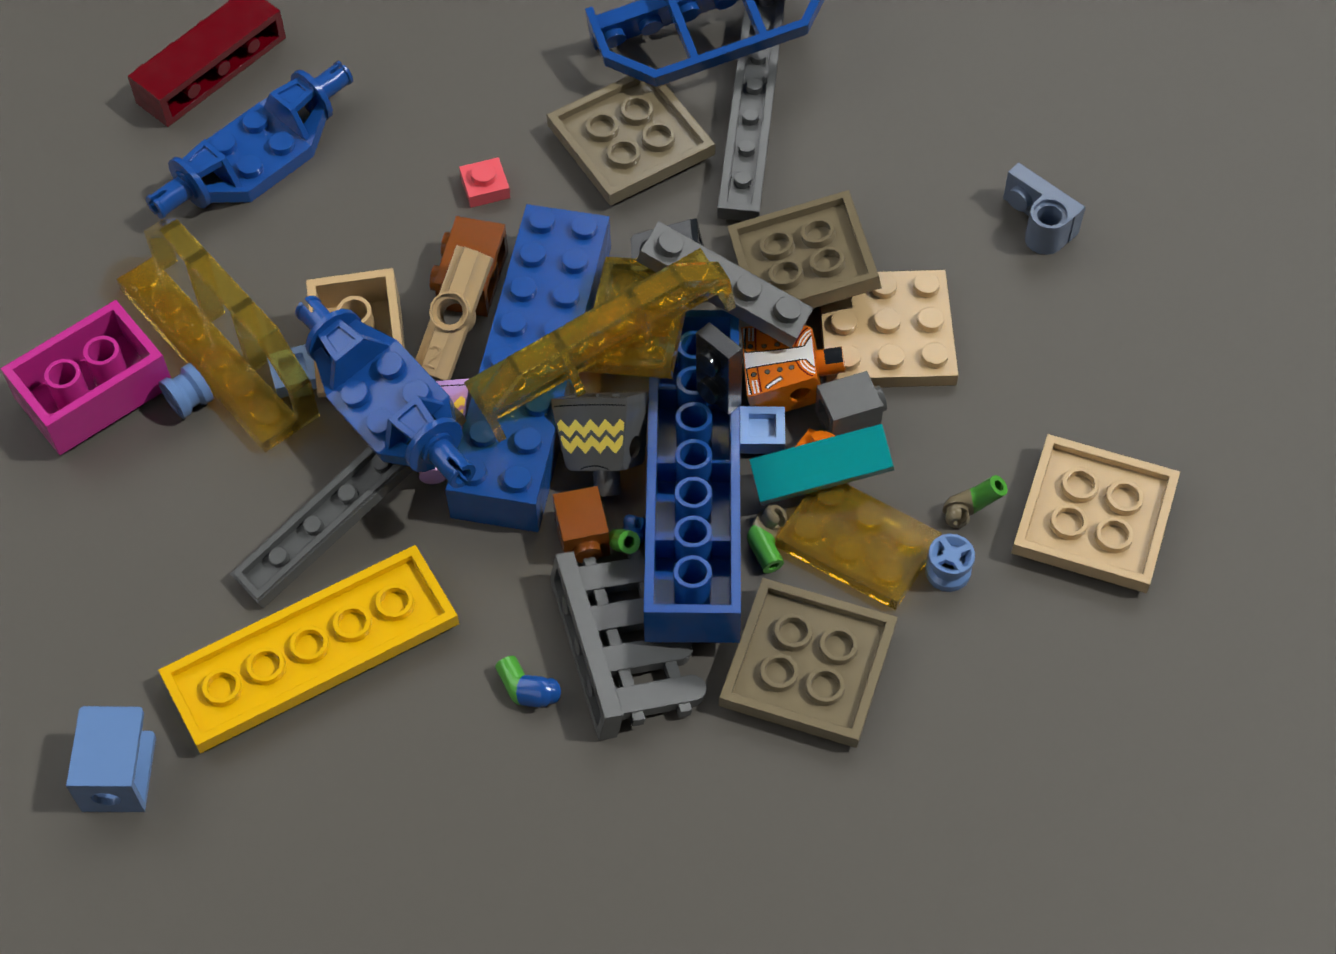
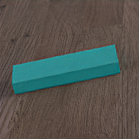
[749,424,894,505]

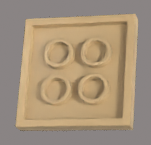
[819,270,958,387]
[1011,434,1180,593]

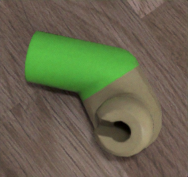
[942,475,1008,528]
[747,504,787,573]

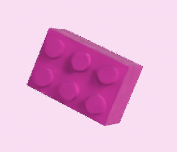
[0,300,171,456]

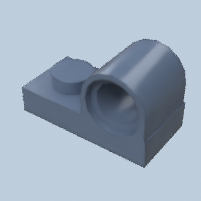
[1003,162,1085,255]

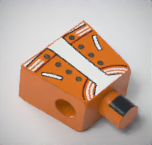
[741,326,846,412]

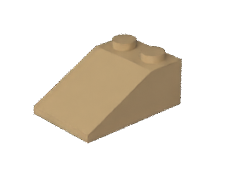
[306,268,405,398]

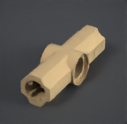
[415,245,494,381]

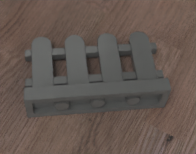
[550,550,707,741]

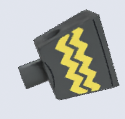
[551,392,649,496]

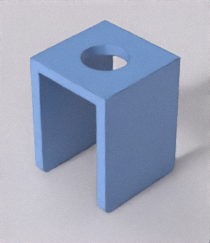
[66,706,156,812]

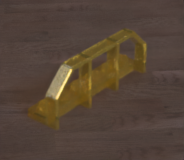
[117,219,320,453]
[464,248,736,442]

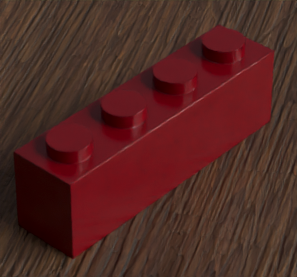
[127,0,286,127]

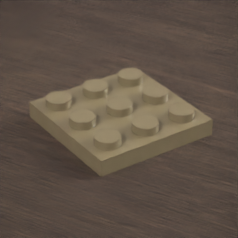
[547,66,715,206]
[727,190,882,308]
[719,577,898,748]

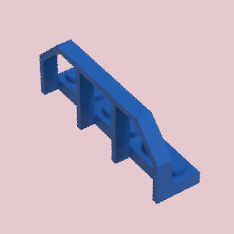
[585,0,825,87]

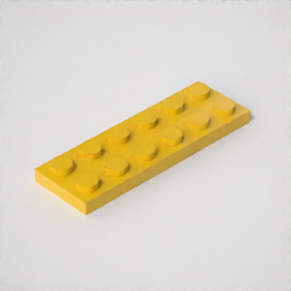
[158,544,459,754]

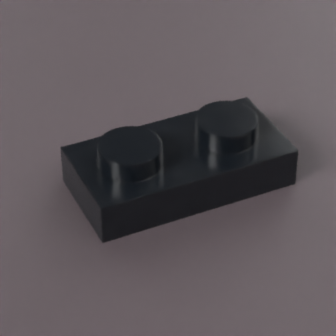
[696,322,742,415]

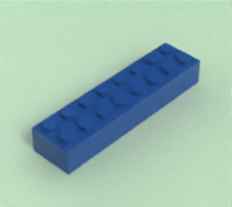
[445,204,611,532]
[644,310,741,643]

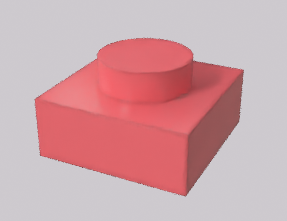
[459,157,510,208]

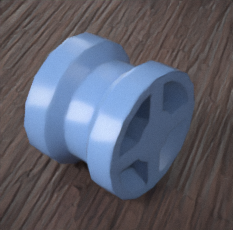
[159,363,214,419]
[925,533,975,592]

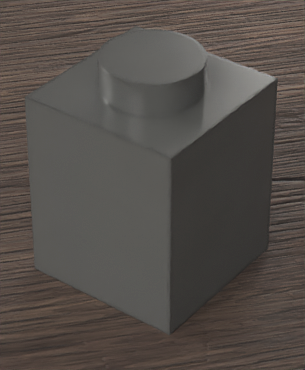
[815,371,887,436]

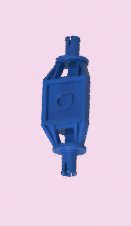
[145,61,353,219]
[295,296,476,488]

